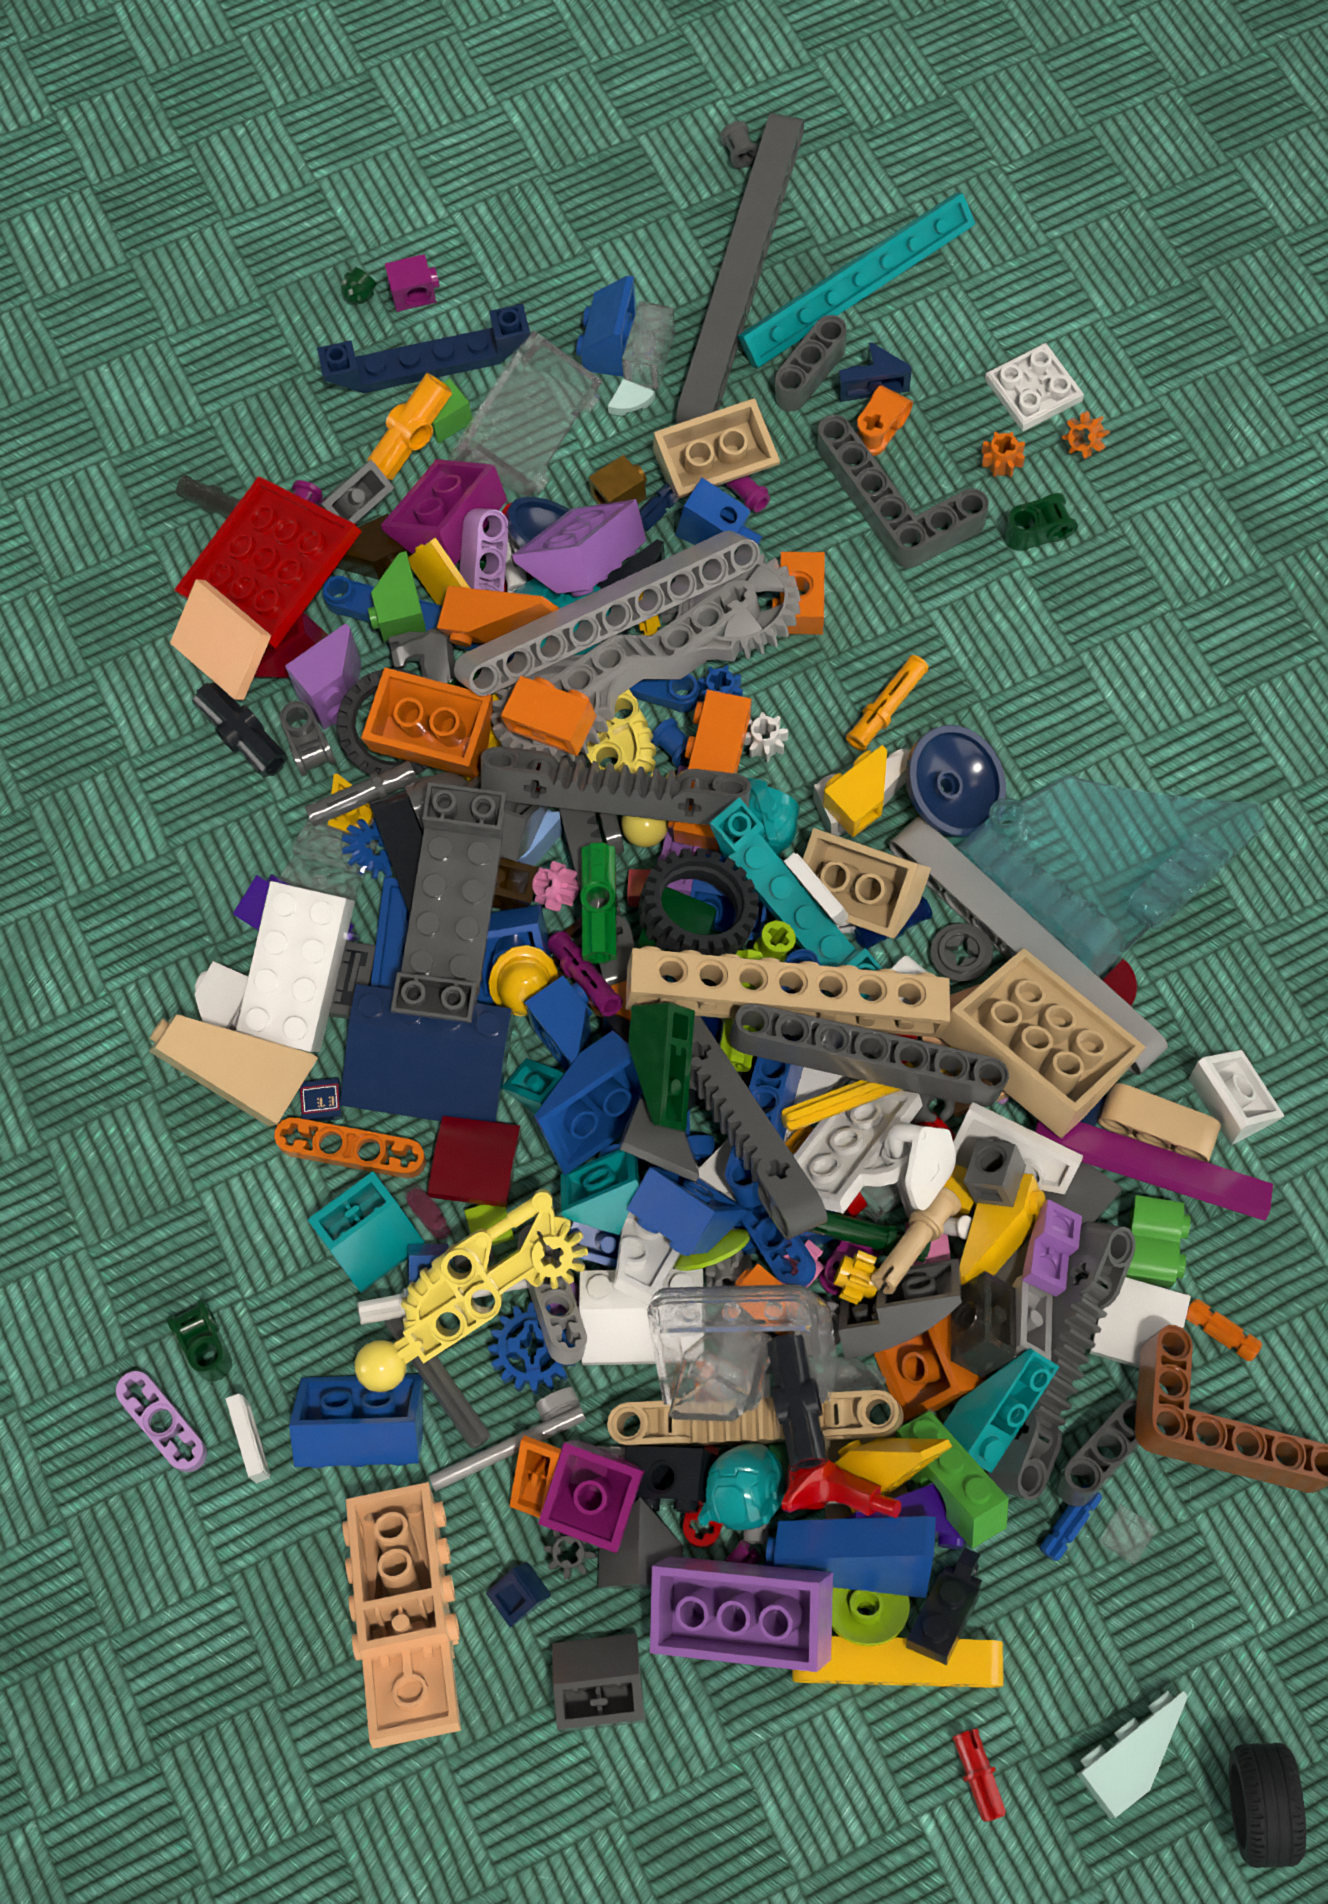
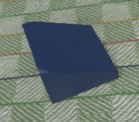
[486,1562,551,1627]

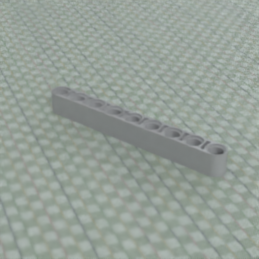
[454,530,760,696]
[889,817,1168,1075]

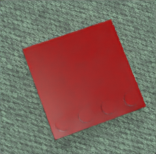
[174,476,361,649]

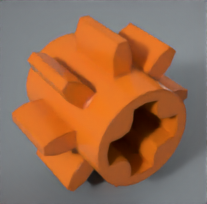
[1062,411,1110,459]
[981,432,1025,477]

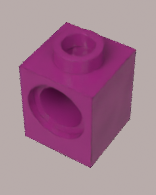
[385,254,440,312]

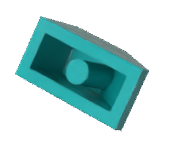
[503,1058,565,1114]

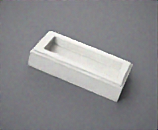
[784,853,849,927]
[225,1394,271,1483]

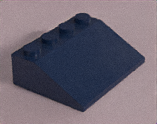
[340,984,515,1123]

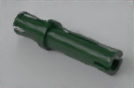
[807,1210,931,1263]

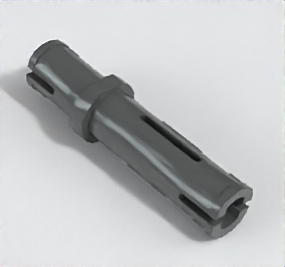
[304,760,417,827]

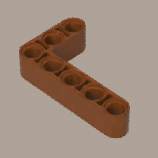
[1135,1325,1328,1493]

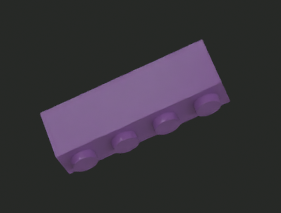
[512,499,647,596]

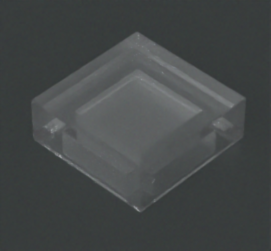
[1098,1504,1157,1565]

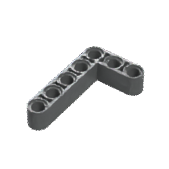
[817,415,989,568]

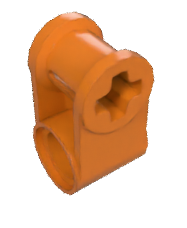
[857,385,913,456]

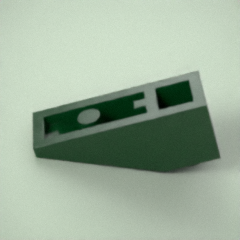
[628,1003,695,1132]

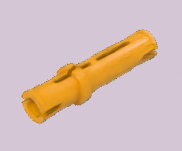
[846,655,929,751]

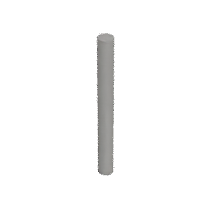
[429,1405,586,1492]

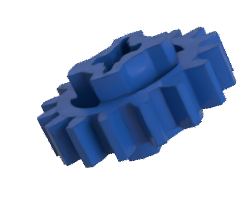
[488,1302,576,1394]

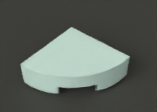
[608,379,655,416]

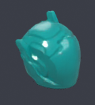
[747,778,800,859]
[697,1443,786,1531]

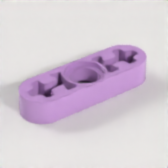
[116,1371,207,1472]

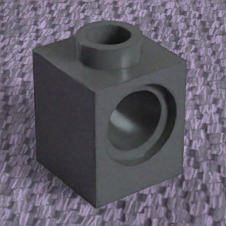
[964,1139,1026,1207]

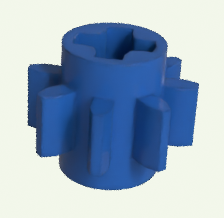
[698,665,743,702]

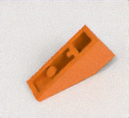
[437,586,560,647]

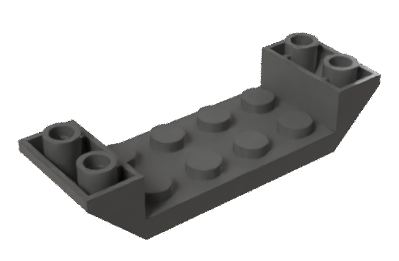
[391,782,506,1023]

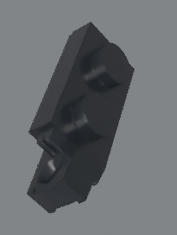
[906,1548,982,1665]

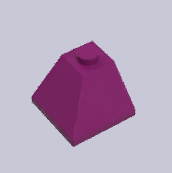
[538,1439,644,1553]

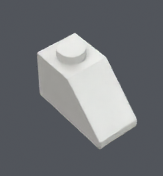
[194,961,248,1031]

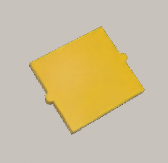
[408,538,470,606]

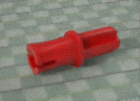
[952,1728,1006,1822]

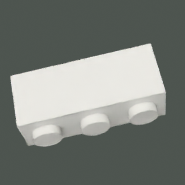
[579,1268,705,1365]

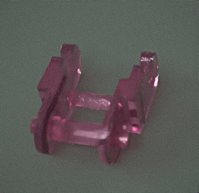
[406,1189,451,1239]

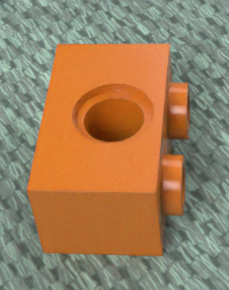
[772,552,825,635]

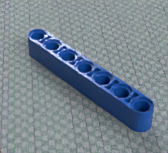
[725,949,825,1207]

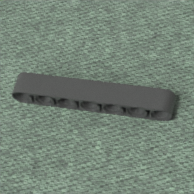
[729,1003,1009,1107]

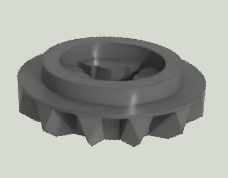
[931,923,993,983]

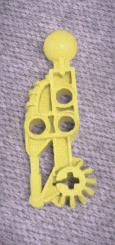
[584,652,668,848]
[354,1189,588,1392]

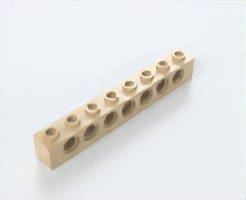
[625,946,950,1038]

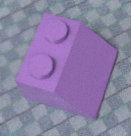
[285,623,362,730]

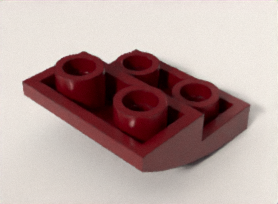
[428,1116,521,1208]

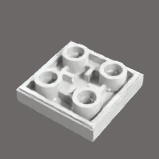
[985,343,1084,432]
[1089,1277,1191,1368]

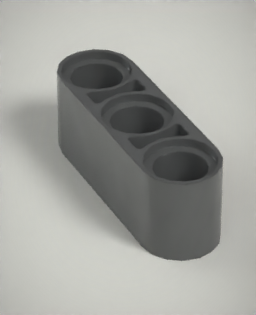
[775,315,847,411]
[1057,1399,1140,1507]

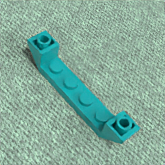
[709,797,883,1000]

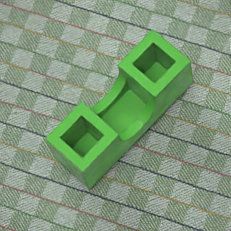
[896,1411,1009,1549]

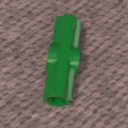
[580,842,618,964]

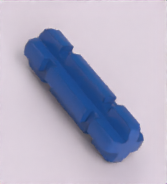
[1040,1484,1102,1561]

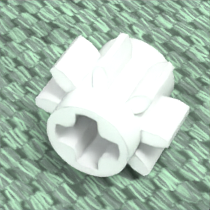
[744,712,788,762]

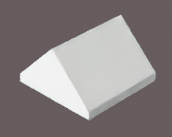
[1189,1050,1284,1146]

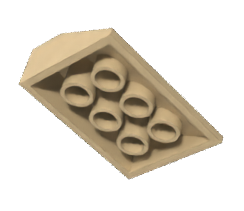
[941,948,1146,1139]

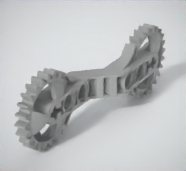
[491,553,801,766]

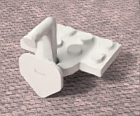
[793,1080,973,1240]

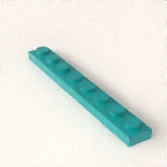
[738,193,976,368]

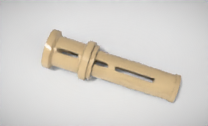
[871,1187,961,1294]

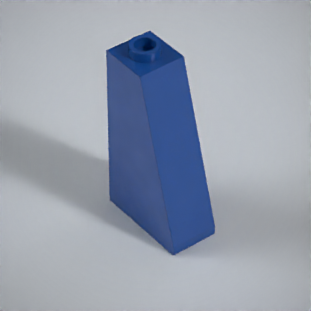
[765,1516,936,1598]

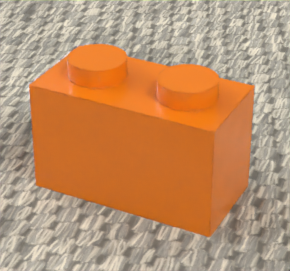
[501,675,597,756]

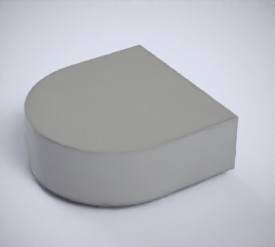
[535,1387,580,1422]

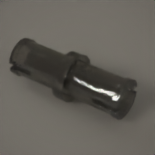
[176,475,240,517]

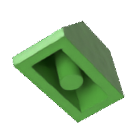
[368,551,426,642]

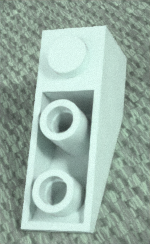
[1077,1691,1188,1819]

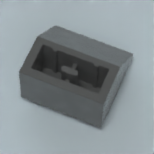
[552,1633,646,1733]

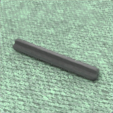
[384,1317,490,1449]

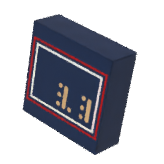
[300,1078,343,1122]

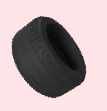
[1229,1742,1306,1868]

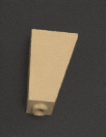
[149,1014,318,1127]

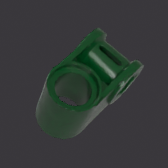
[1004,493,1078,551]
[166,1298,232,1381]

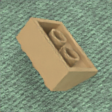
[653,398,780,499]
[796,828,931,939]

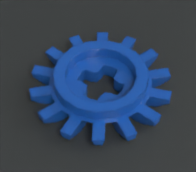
[341,818,392,879]

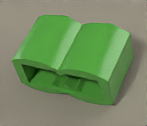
[1126,1195,1191,1288]

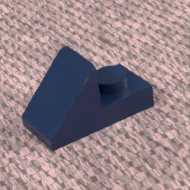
[838,342,912,402]

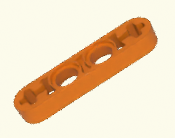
[274,1118,426,1178]

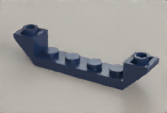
[317,304,531,393]

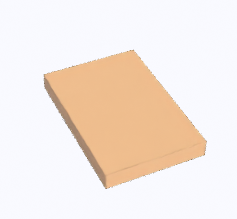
[170,579,272,700]

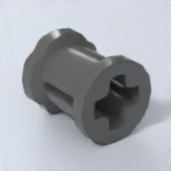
[720,121,758,168]

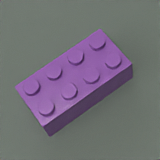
[650,1556,833,1672]

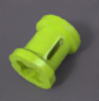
[753,920,796,962]

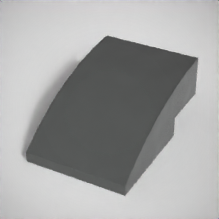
[838,1258,961,1360]

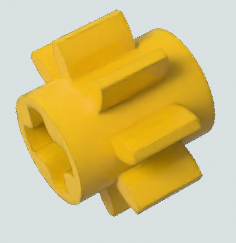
[833,1250,878,1305]

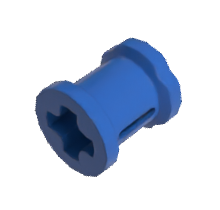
[651,717,690,767]

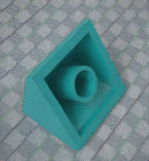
[561,1149,640,1235]

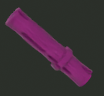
[548,931,623,1016]

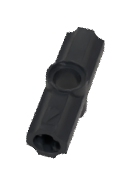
[192,682,288,778]
[767,1334,828,1469]

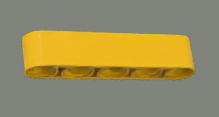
[792,1636,1004,1688]

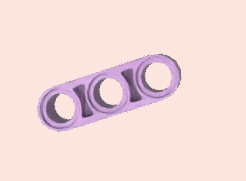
[460,508,508,592]

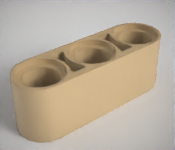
[1098,1083,1221,1163]

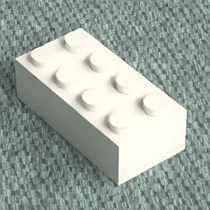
[236,881,355,1052]

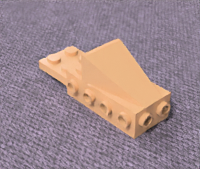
[342,1482,461,1749]

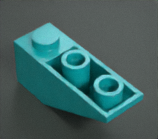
[943,1348,1060,1473]

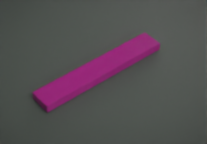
[1034,1119,1273,1221]

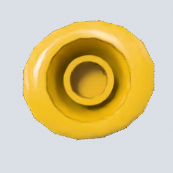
[488,945,559,1017]

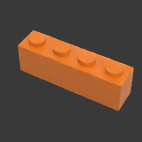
[668,689,752,851]

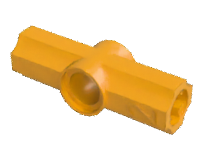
[367,373,452,480]

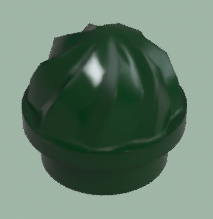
[341,267,377,304]

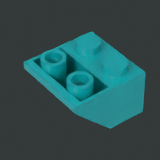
[307,1171,425,1293]

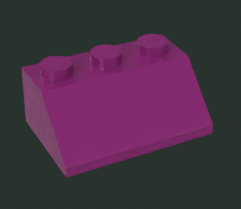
[381,459,507,565]

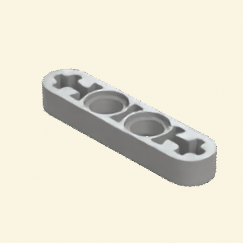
[517,1224,587,1365]

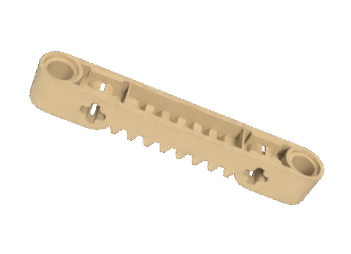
[607,1390,904,1447]

